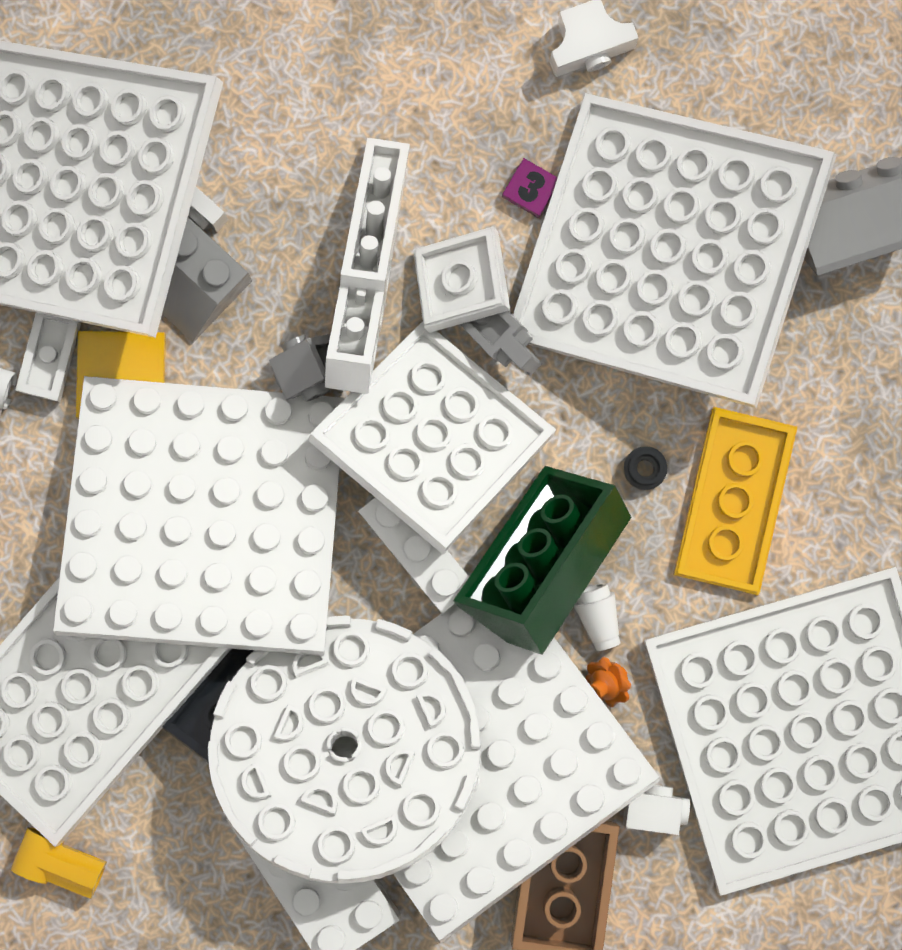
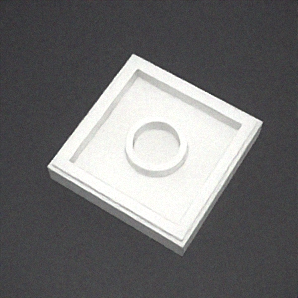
[413,226,510,333]

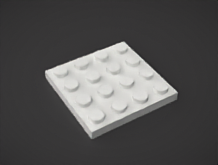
[308,321,556,554]

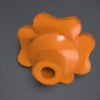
[585,657,631,707]

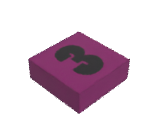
[502,158,558,218]

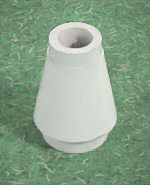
[574,583,621,651]

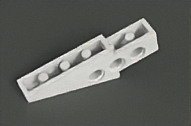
[325,138,410,394]

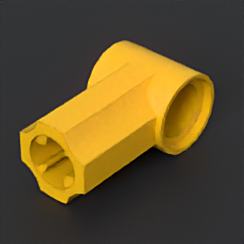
[10,827,107,899]

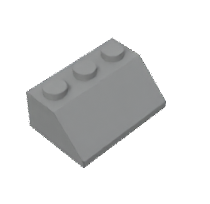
[804,157,902,276]
[162,217,252,343]

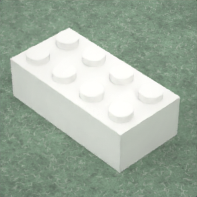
[226,819,401,950]

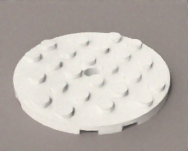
[208,615,481,884]

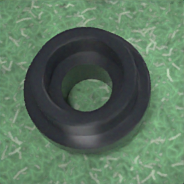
[624,446,667,490]

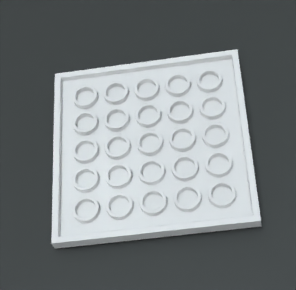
[0,41,223,338]
[513,93,836,408]
[53,376,345,655]
[643,567,902,896]
[332,604,661,943]

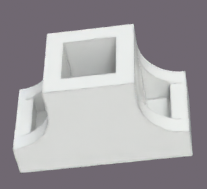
[549,0,638,77]

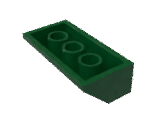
[453,466,632,655]

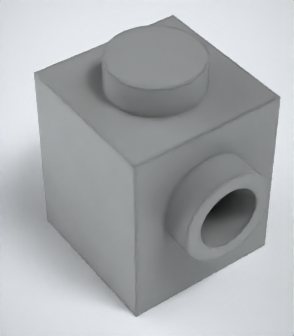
[269,334,331,402]

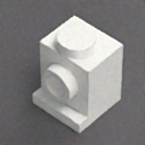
[623,785,690,835]

